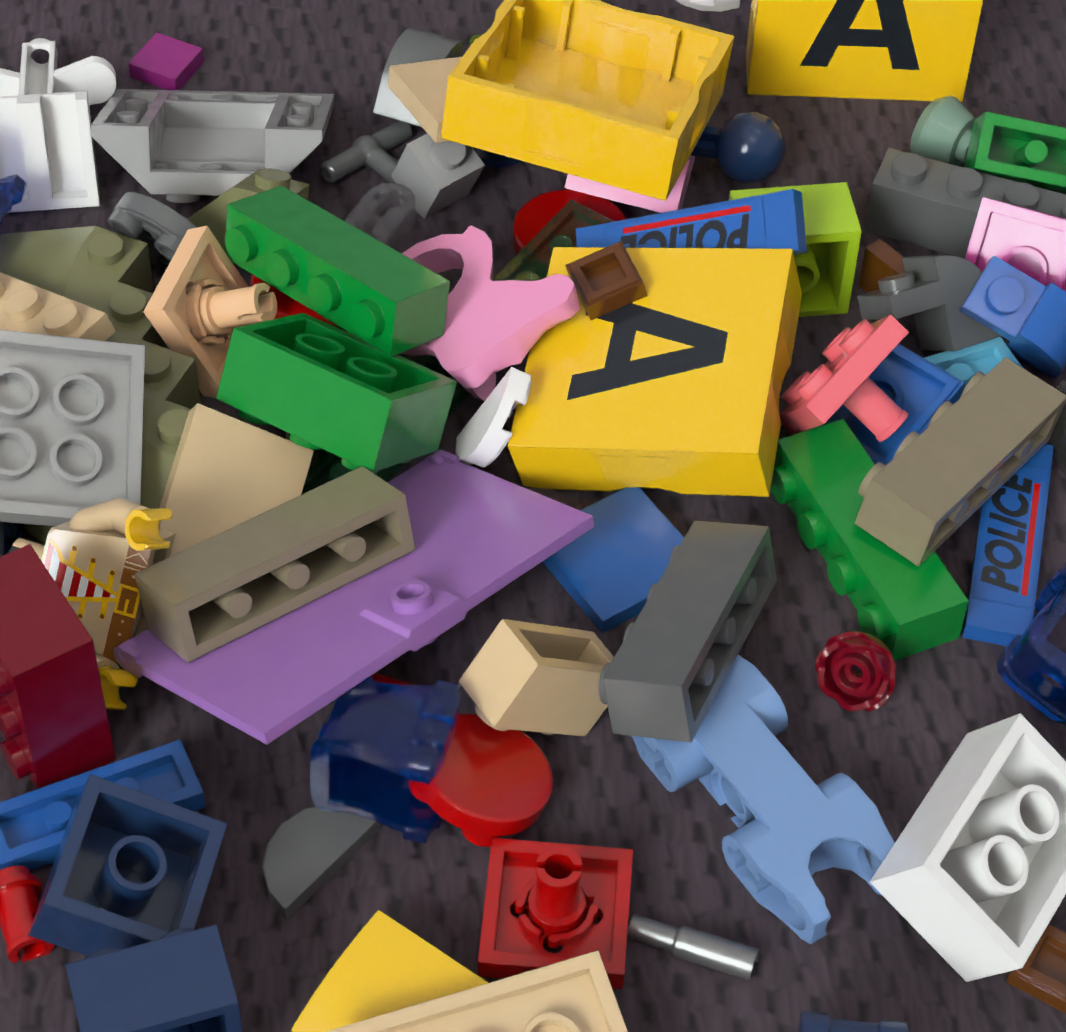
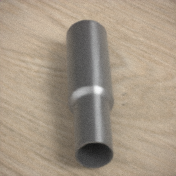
[627,914,760,981]

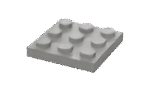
[0,330,145,526]

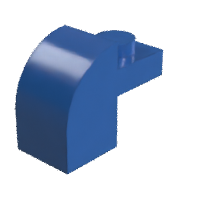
[959,255,1066,378]

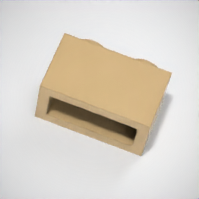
[459,619,614,736]

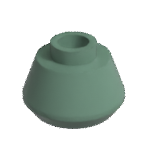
[910,95,976,166]

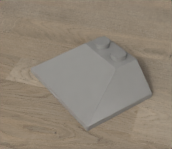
[91,89,335,203]

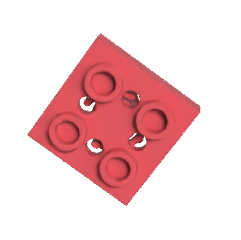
[780,315,909,442]

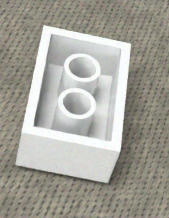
[870,713,1066,982]

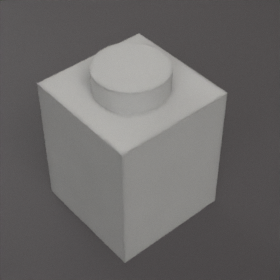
[391,133,485,219]

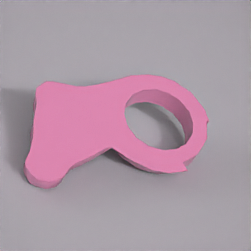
[400,225,580,401]

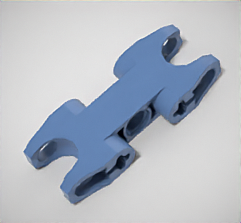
[632,655,895,944]

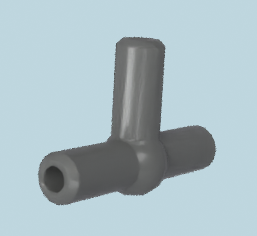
[320,120,412,189]

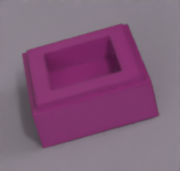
[128,32,204,90]

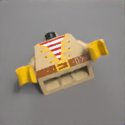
[9,498,175,711]

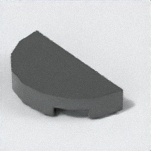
[263,803,382,920]

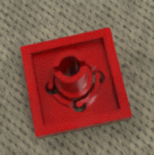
[478,838,633,989]

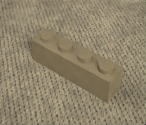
[854,357,1066,567]
[134,466,415,663]

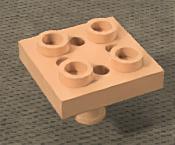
[143,226,277,398]

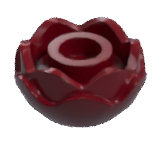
[815,631,897,711]

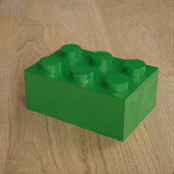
[216,313,457,474]

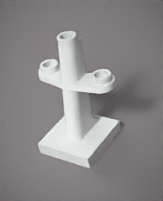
[0,38,116,213]

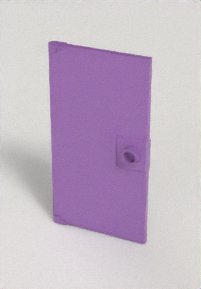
[113,450,594,745]

